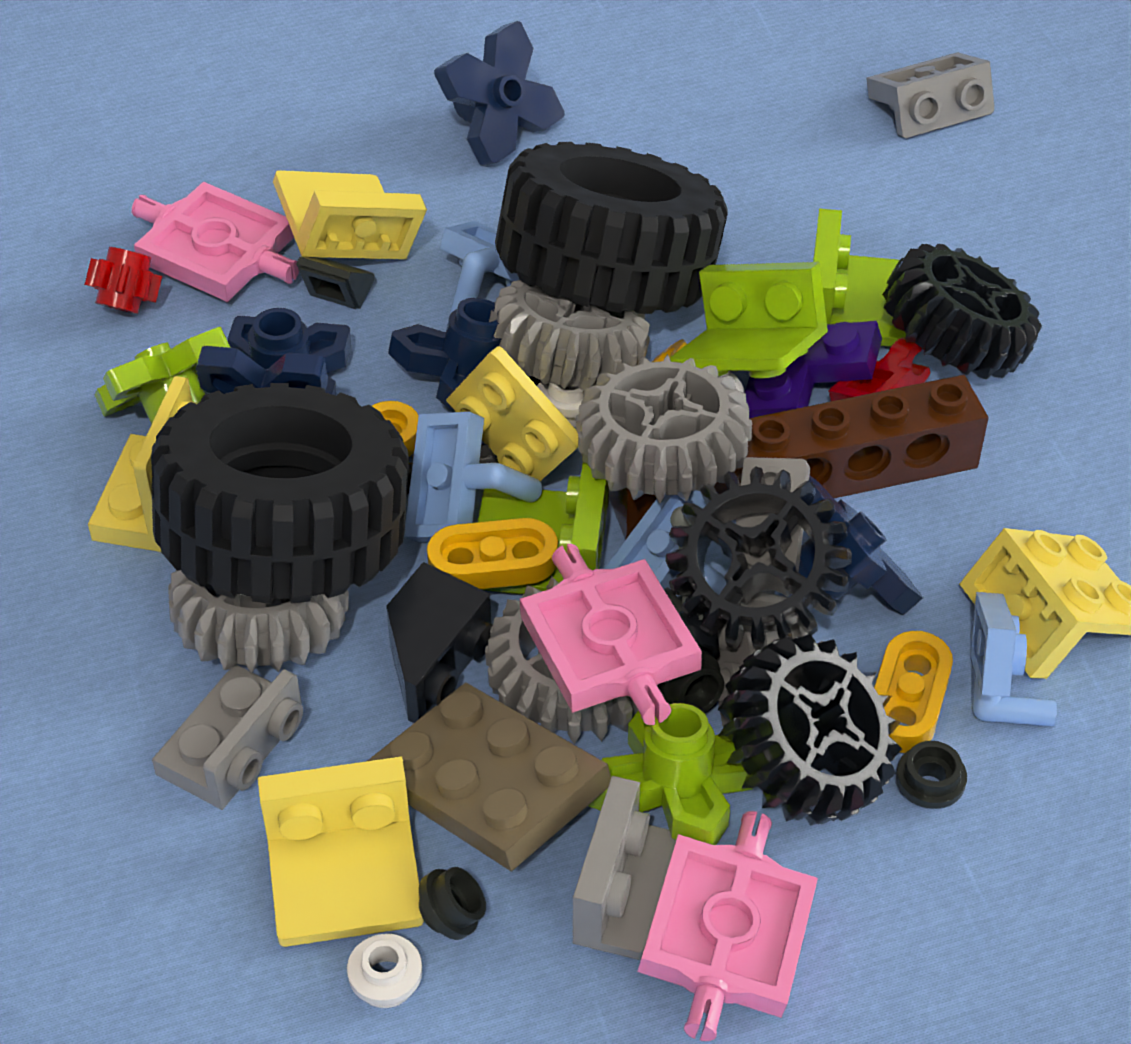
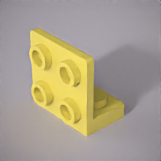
[273,170,427,259]
[446,346,578,481]
[88,376,198,552]
[959,528,1131,679]
[258,756,424,947]

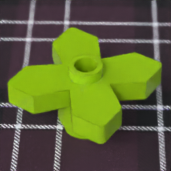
[94,326,230,424]
[588,703,753,845]

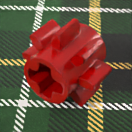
[84,247,162,314]

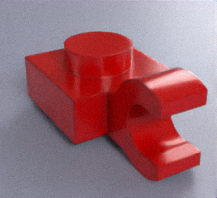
[828,338,931,401]

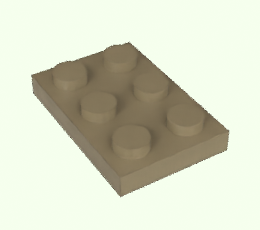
[367,682,611,872]

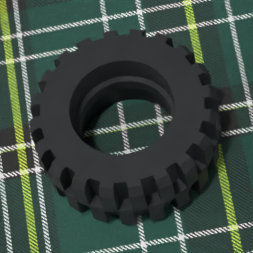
[495,142,728,314]
[151,383,409,604]

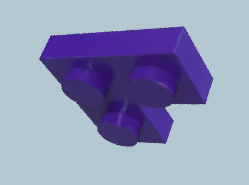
[745,321,882,418]

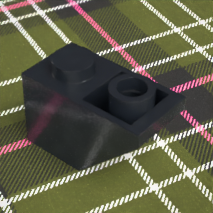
[386,562,493,723]

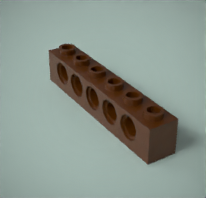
[609,374,989,540]

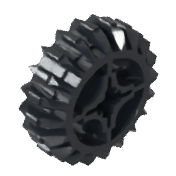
[882,244,1042,379]
[665,466,852,651]
[718,634,902,826]

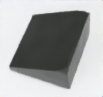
[296,257,375,309]

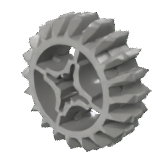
[489,280,650,391]
[576,354,752,503]
[168,570,349,674]
[485,576,658,744]

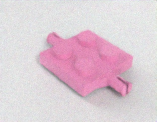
[132,182,299,302]
[519,544,702,725]
[637,811,818,1041]

